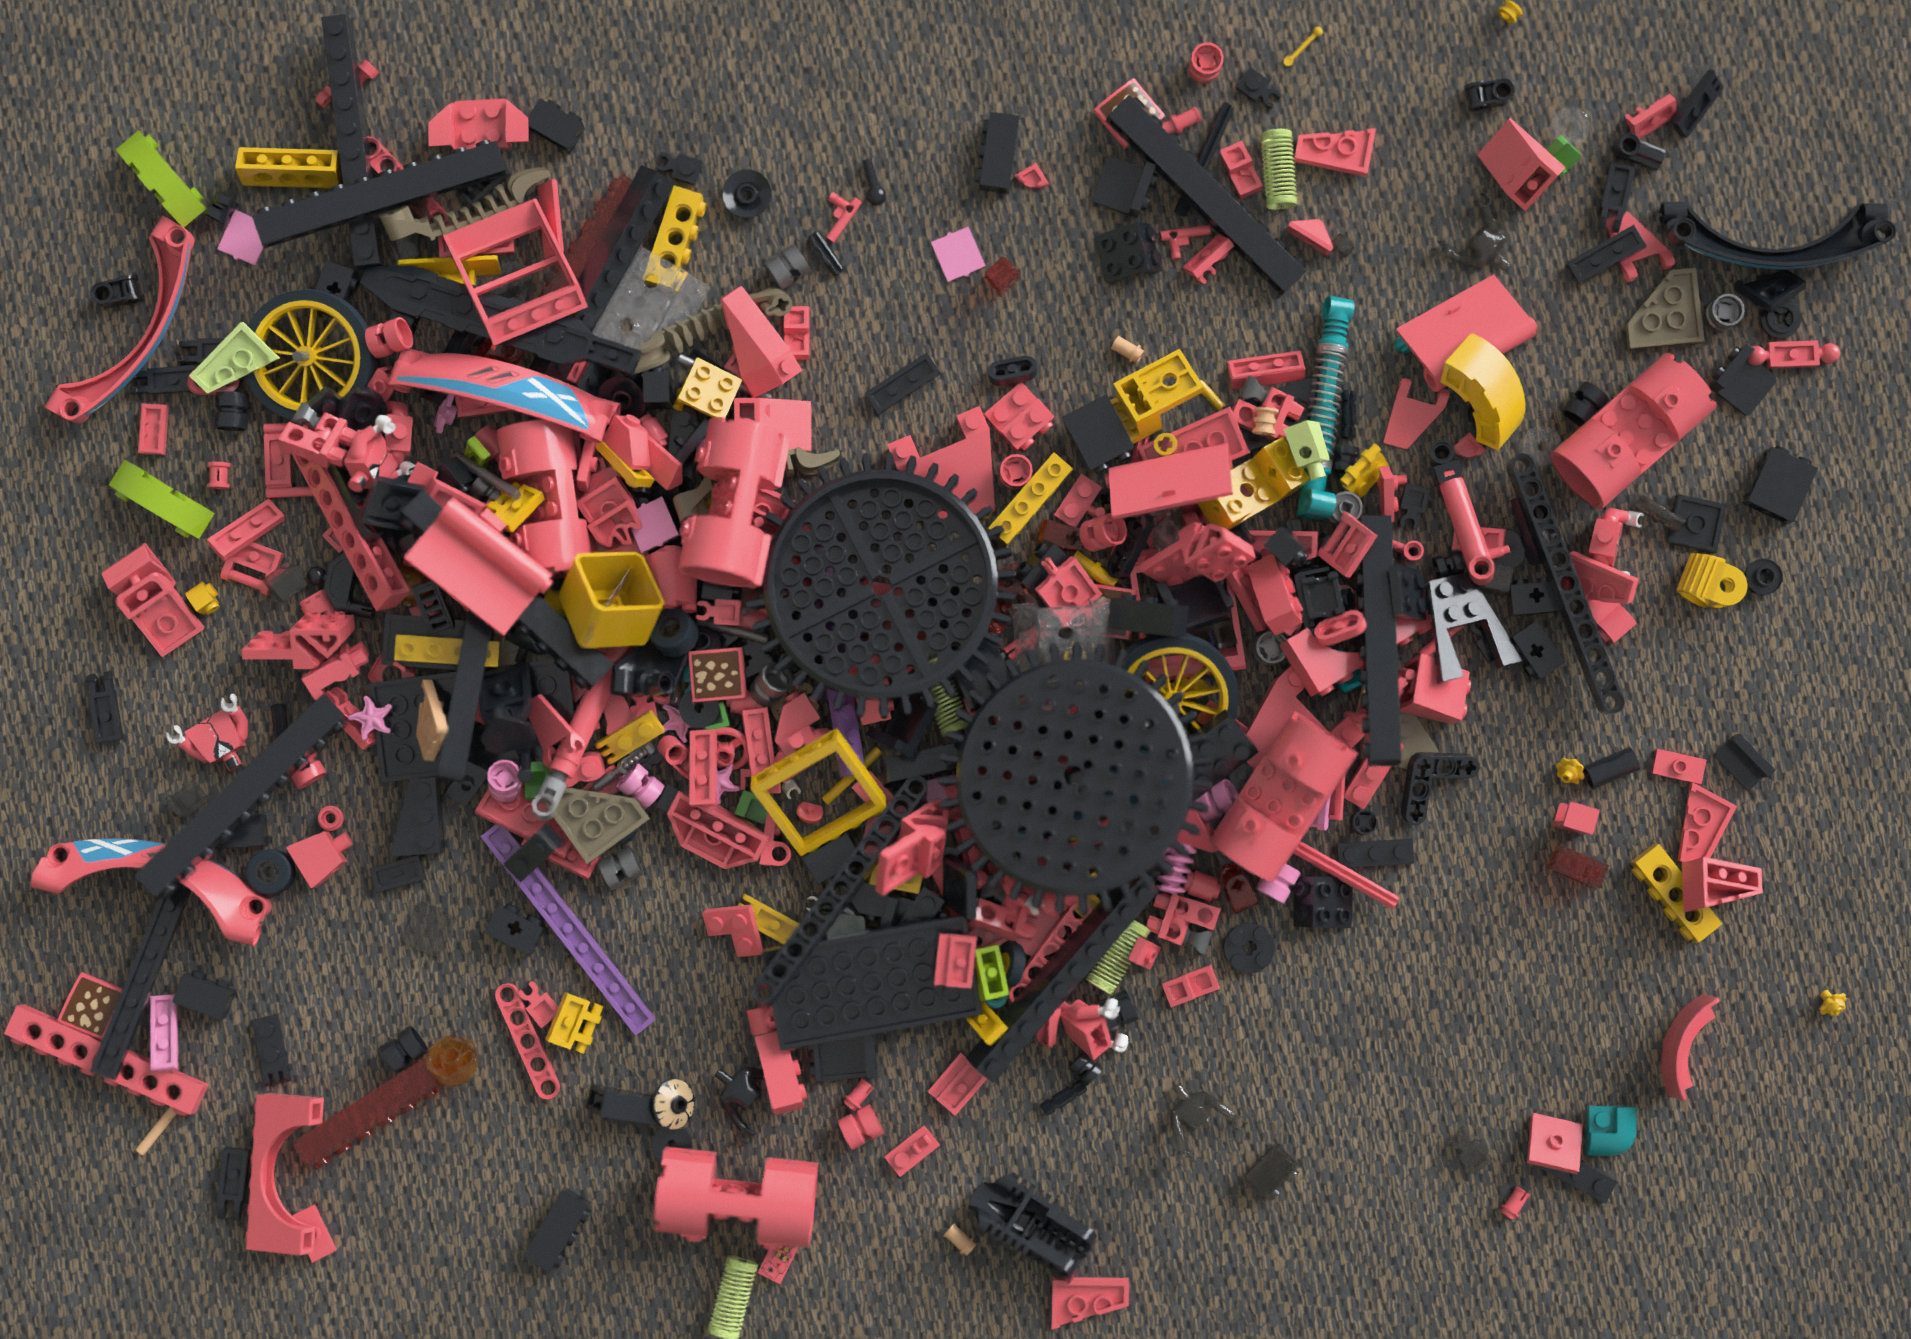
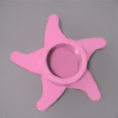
[433,394,457,434]
[348,696,392,740]
[663,704,693,743]
[717,763,740,805]

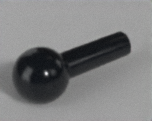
[862,158,887,206]

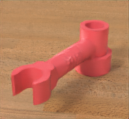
[1392,539,1424,562]

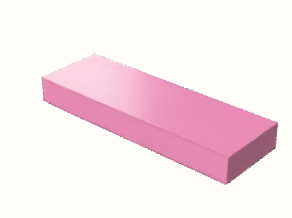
[150,994,178,1072]

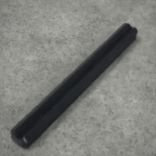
[1174,103,1234,217]

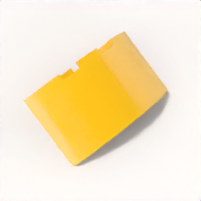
[1440,334,1525,451]

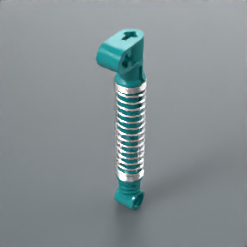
[1296,295,1355,520]

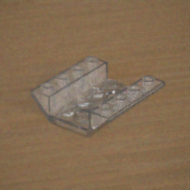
[592,246,710,370]
[1012,598,1116,708]

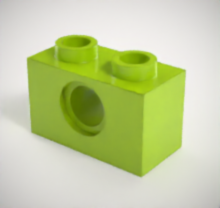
[974,945,1009,1001]

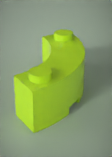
[116,130,206,227]
[109,459,215,539]

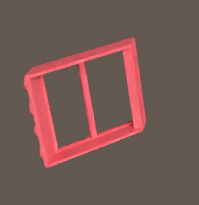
[443,198,588,345]
[1126,546,1246,684]

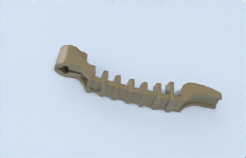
[380,167,551,241]
[634,287,792,374]
[673,447,840,524]

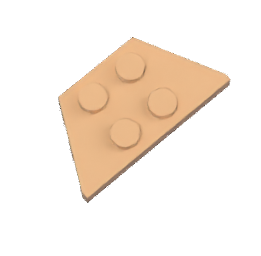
[416,679,448,761]

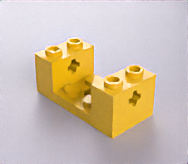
[1197,437,1310,530]

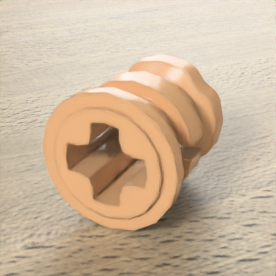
[1252,407,1279,436]

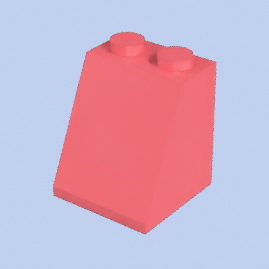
[1399,654,1471,724]

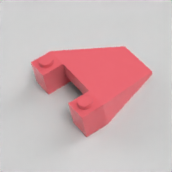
[887,406,995,519]
[1246,665,1365,771]

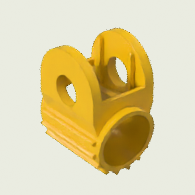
[1676,553,1747,608]

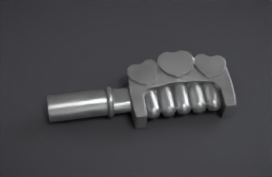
[592,741,654,791]

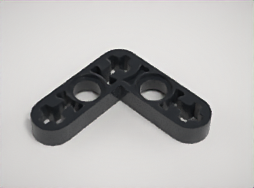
[1097,488,1154,579]
[1401,752,1480,826]

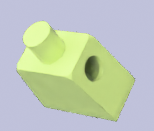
[1284,420,1329,481]

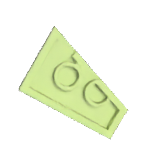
[189,322,280,394]

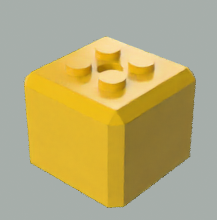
[558,552,665,648]

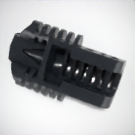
[968,1172,1097,1284]

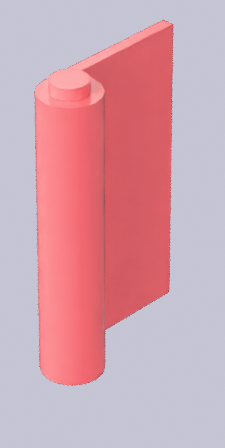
[1396,274,1537,392]
[1105,443,1233,520]
[404,498,553,636]

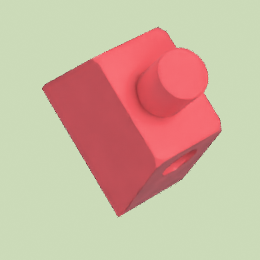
[286,831,353,889]

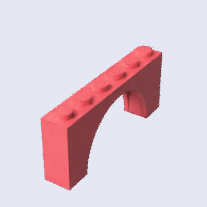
[1279,596,1433,697]
[245,1093,324,1255]

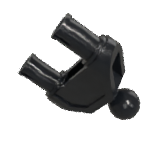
[307,552,375,620]

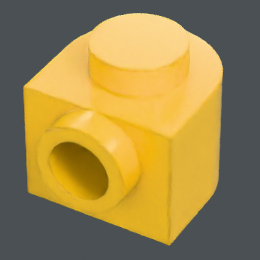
[185,581,220,615]

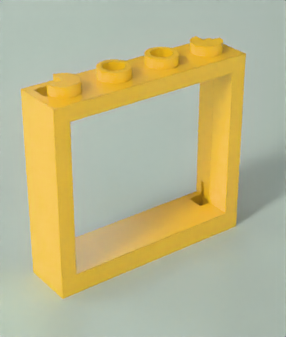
[750,728,886,856]

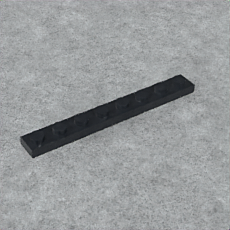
[90,882,192,1080]

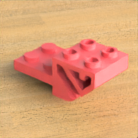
[1140,522,1256,587]
[101,543,205,657]
[242,611,355,669]
[875,798,949,896]

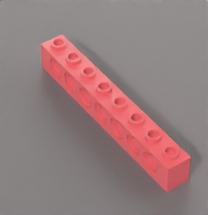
[292,425,410,611]
[4,1004,209,1116]

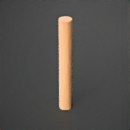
[136,1094,180,1155]

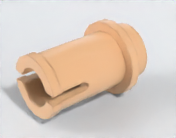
[1111,336,1144,364]
[943,1224,976,1256]

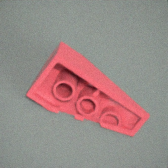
[720,286,802,398]

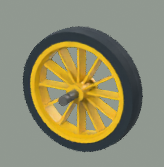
[245,289,376,420]
[1105,633,1238,745]

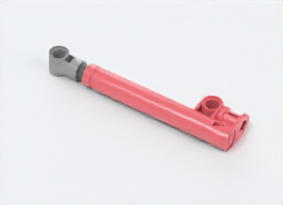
[532,646,631,821]

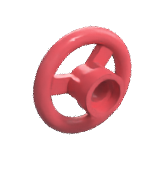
[715,727,748,770]

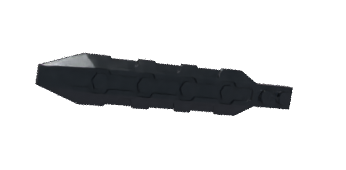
[360,265,642,377]

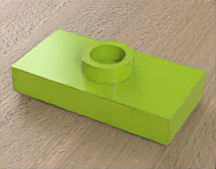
[464,436,491,470]

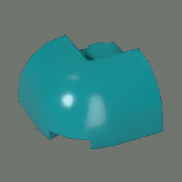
[1584,1105,1637,1156]

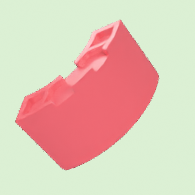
[1661,994,1720,1101]

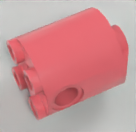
[647,545,697,613]

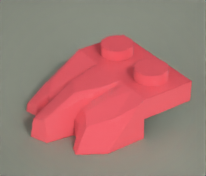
[576,475,642,547]

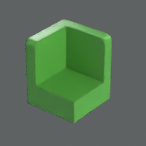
[1546,135,1582,176]
[701,701,732,730]
[524,762,550,800]
[735,790,769,824]

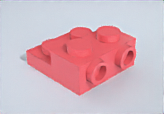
[984,382,1055,452]

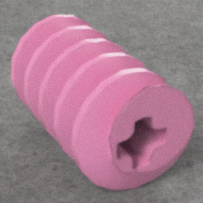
[1156,842,1197,895]

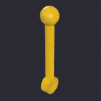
[1283,27,1323,67]

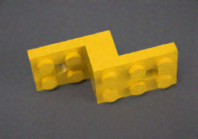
[1110,349,1204,444]

